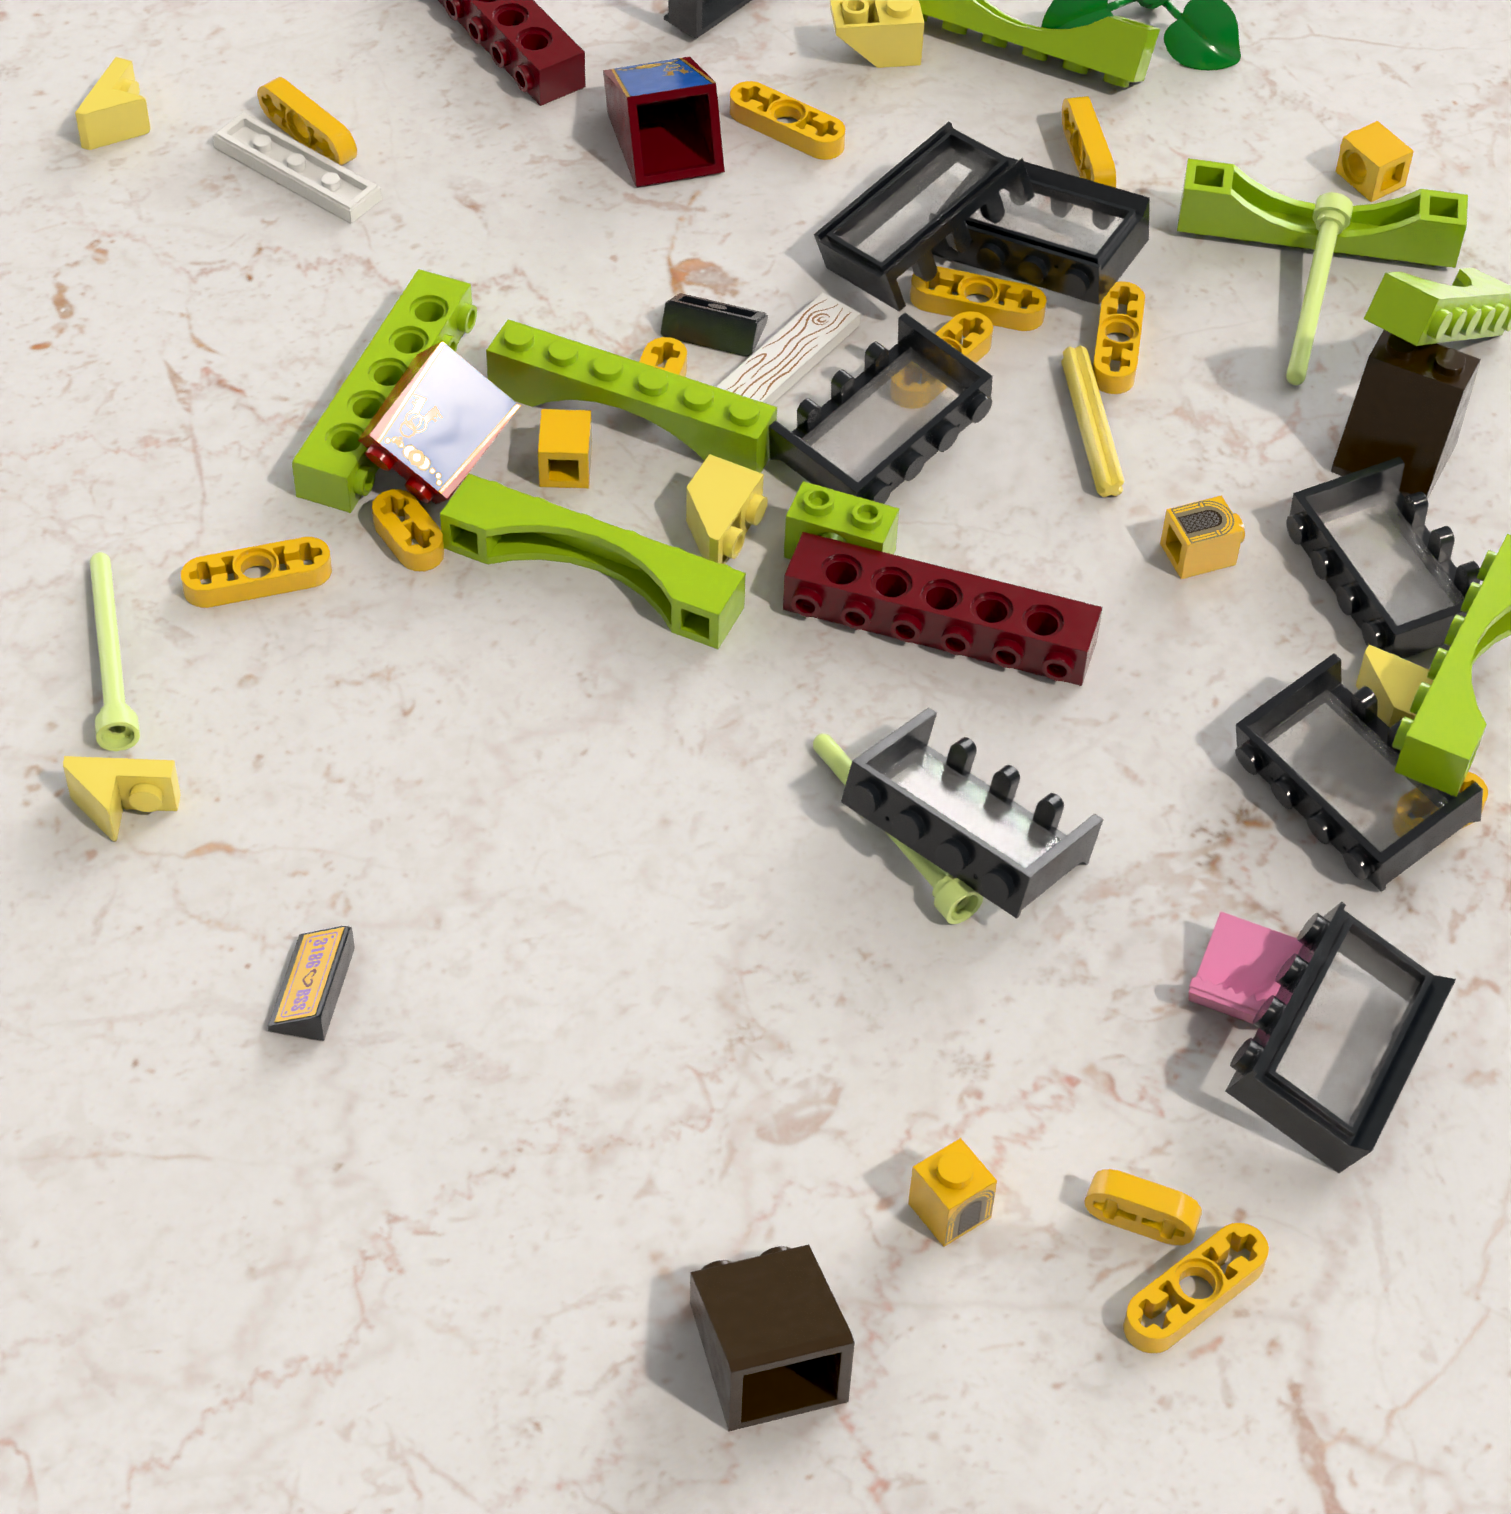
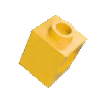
[1335,121,1414,202]

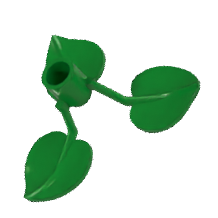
[1041,0,1241,71]

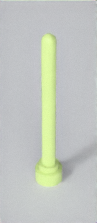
[1286,192,1353,385]
[90,552,140,751]
[813,734,983,924]

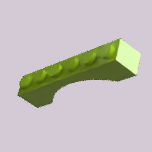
[919,0,1160,88]
[1177,158,1468,268]
[1364,268,1511,346]
[486,319,777,473]
[440,473,746,649]
[1392,534,1511,797]

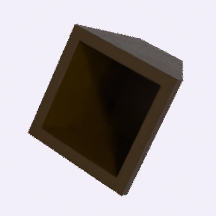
[1331,330,1481,499]
[690,1244,855,1431]

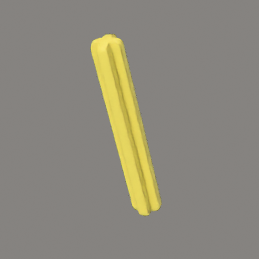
[1061,345,1124,498]

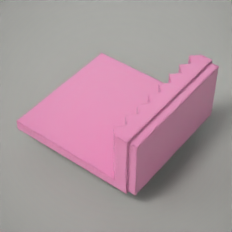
[1189,912,1303,1024]

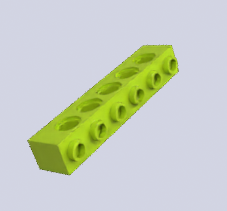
[292,269,477,513]

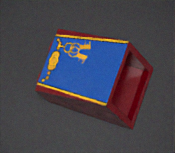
[603,57,725,187]

